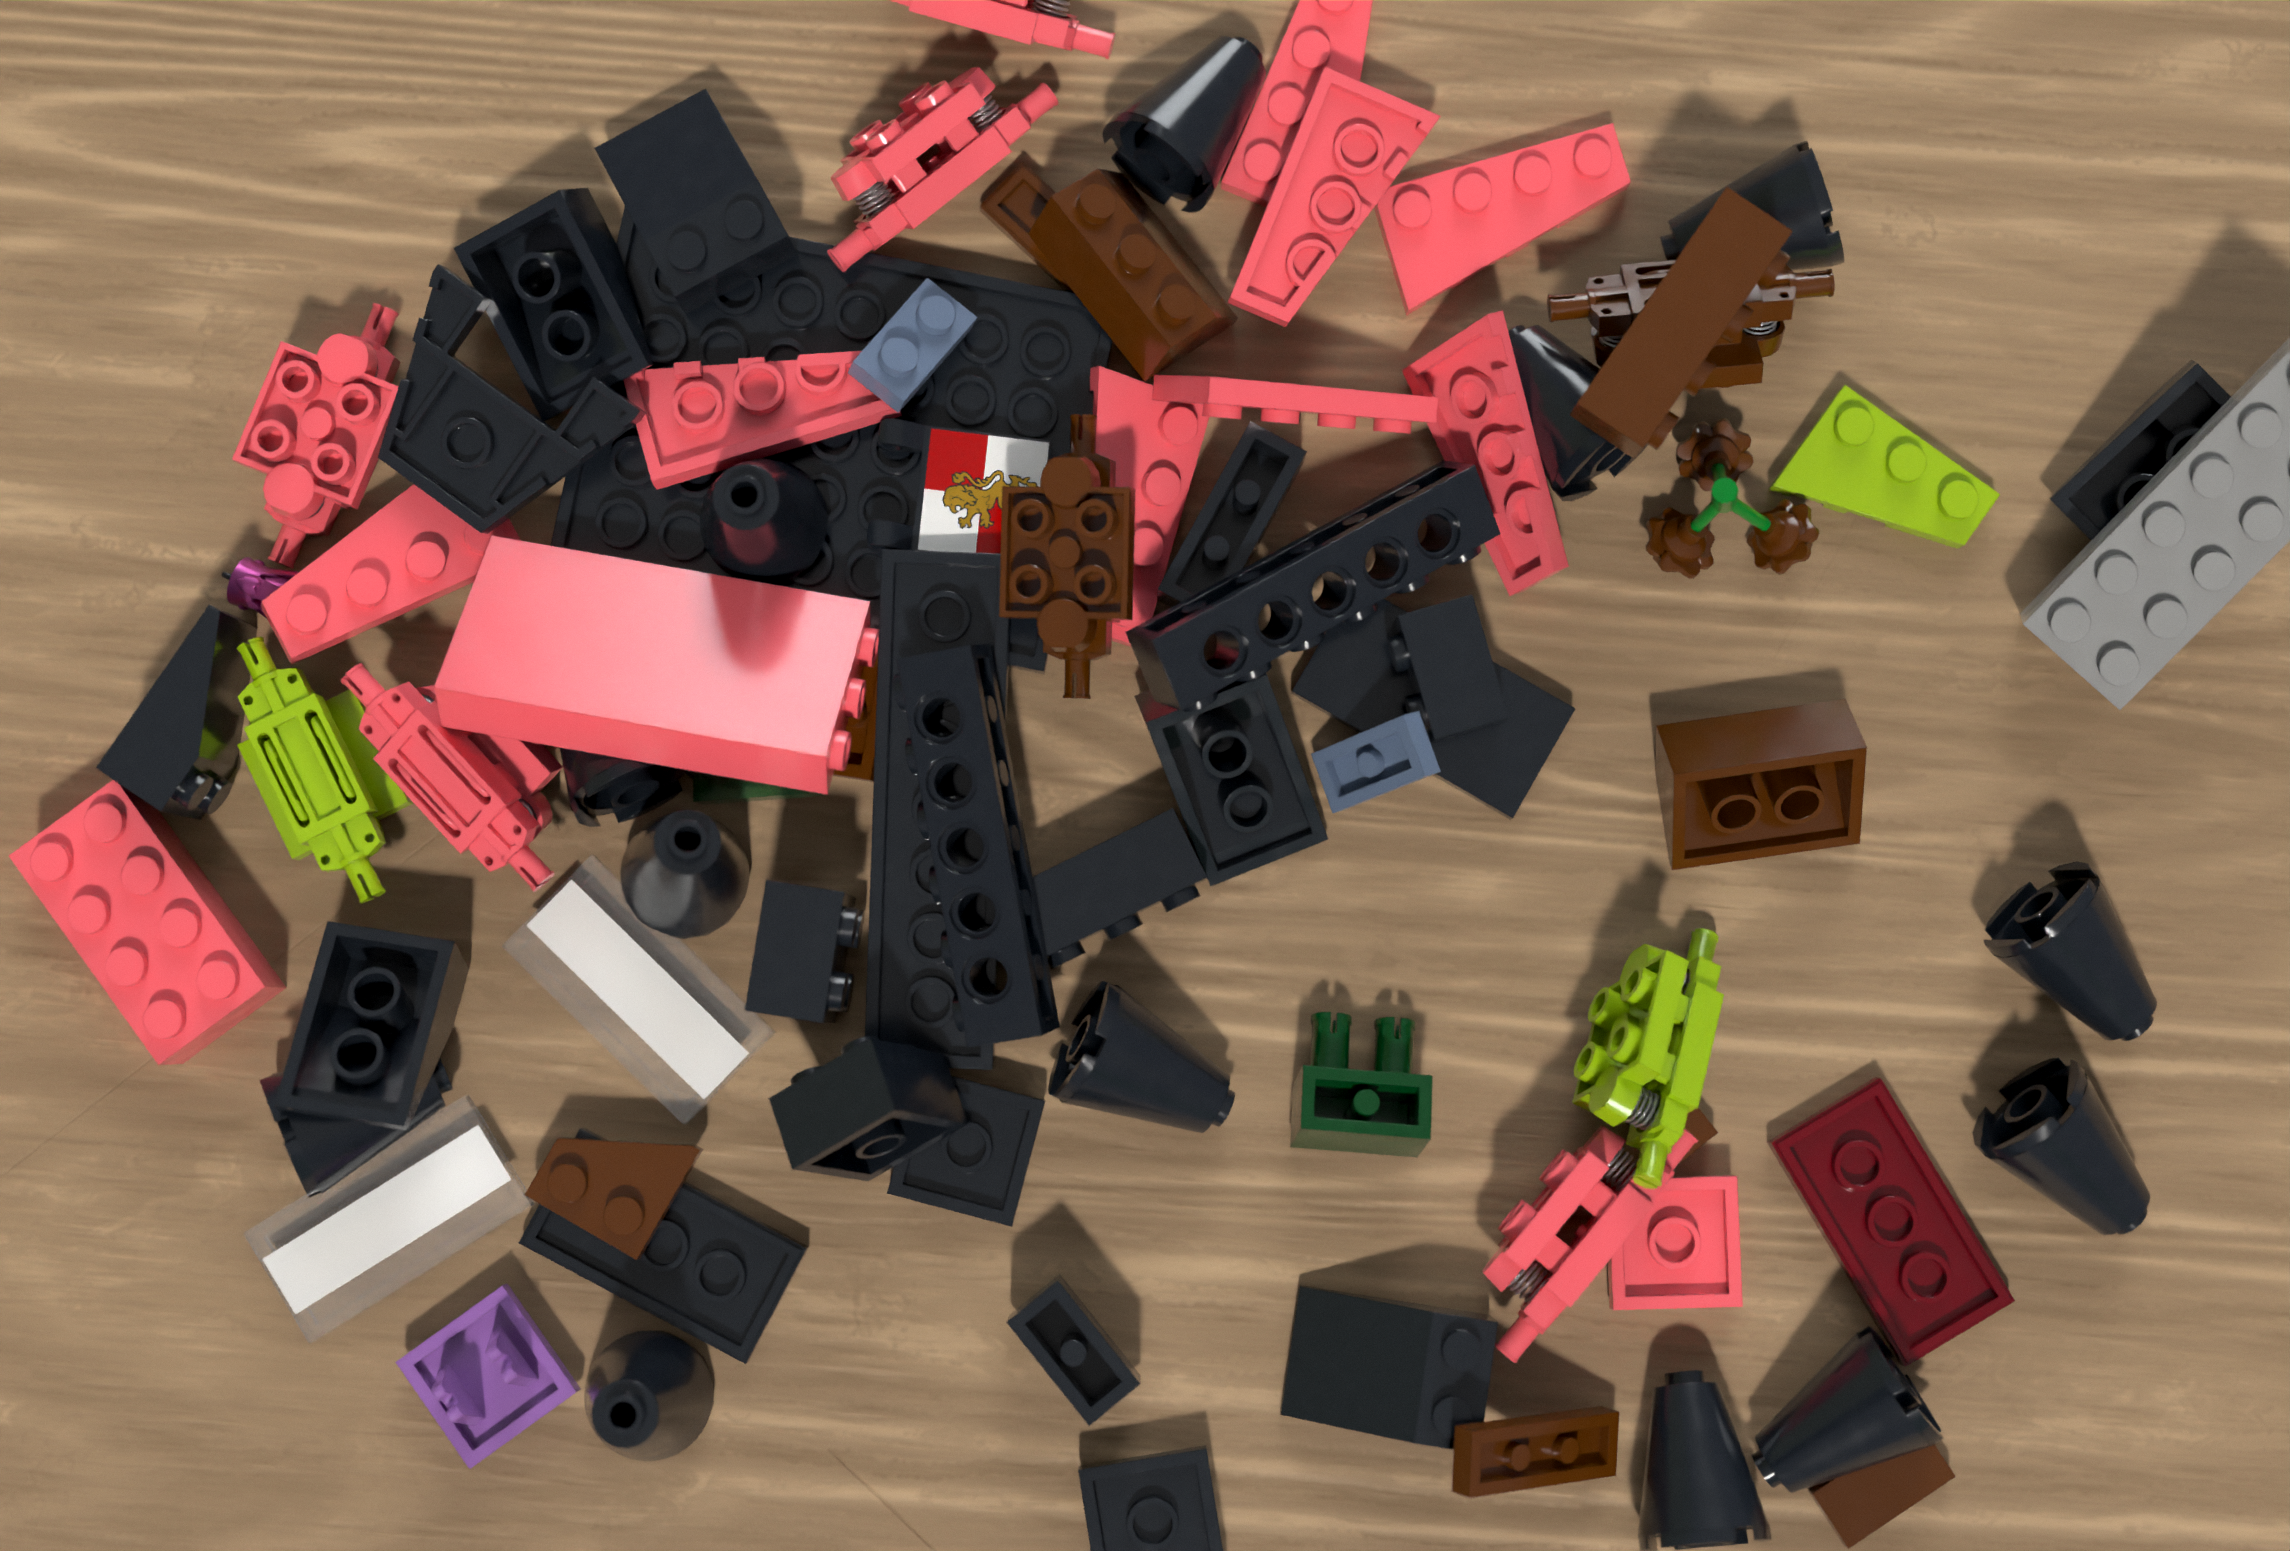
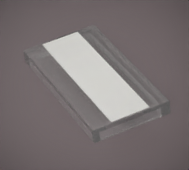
[502,854,776,1125]
[243,1095,535,1344]

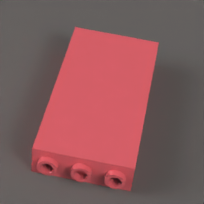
[434,536,880,795]

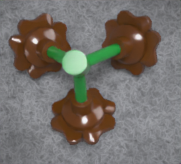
[1645,418,1819,579]

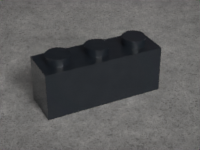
[1157,421,1307,607]
[1033,808,1207,970]

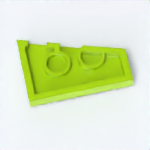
[1768,385,2000,549]

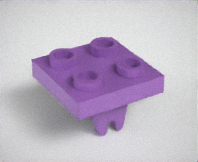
[396,1283,581,1469]

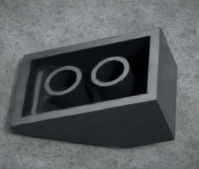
[594,88,797,314]
[454,188,653,421]
[2050,360,2231,540]
[96,604,257,820]
[1134,673,1328,887]
[274,921,469,1130]
[1280,1285,1498,1450]

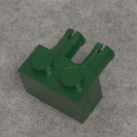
[1290,1012,1433,1157]

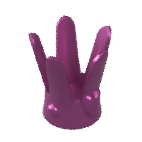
[221,557,299,619]

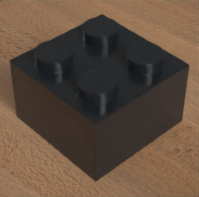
[744,880,864,1023]
[769,1036,968,1181]

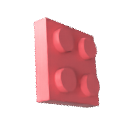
[1604,1175,1743,1310]

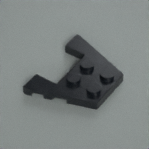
[378,264,646,534]

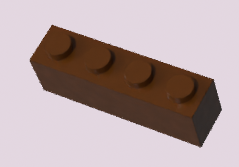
[1570,187,1793,459]

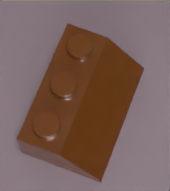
[1028,168,1238,381]
[1655,699,1867,870]

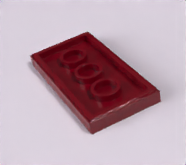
[1767,1077,2015,1367]

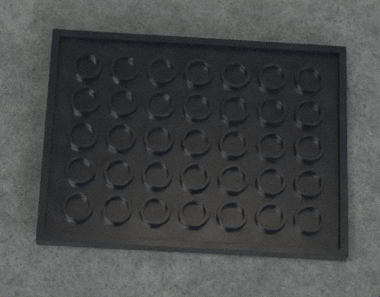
[550,207,1113,674]

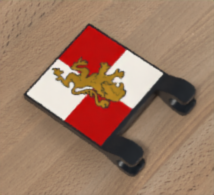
[867,418,1052,554]

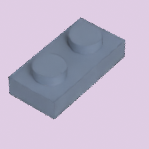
[848,278,977,413]
[1311,711,1441,813]

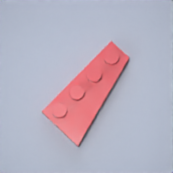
[1221,0,1373,207]
[1227,67,1441,327]
[1374,123,1631,316]
[1402,310,1569,596]
[623,351,902,490]
[1089,366,1209,647]
[1152,375,1439,434]
[261,484,521,665]

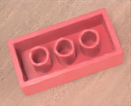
[9,780,287,1065]

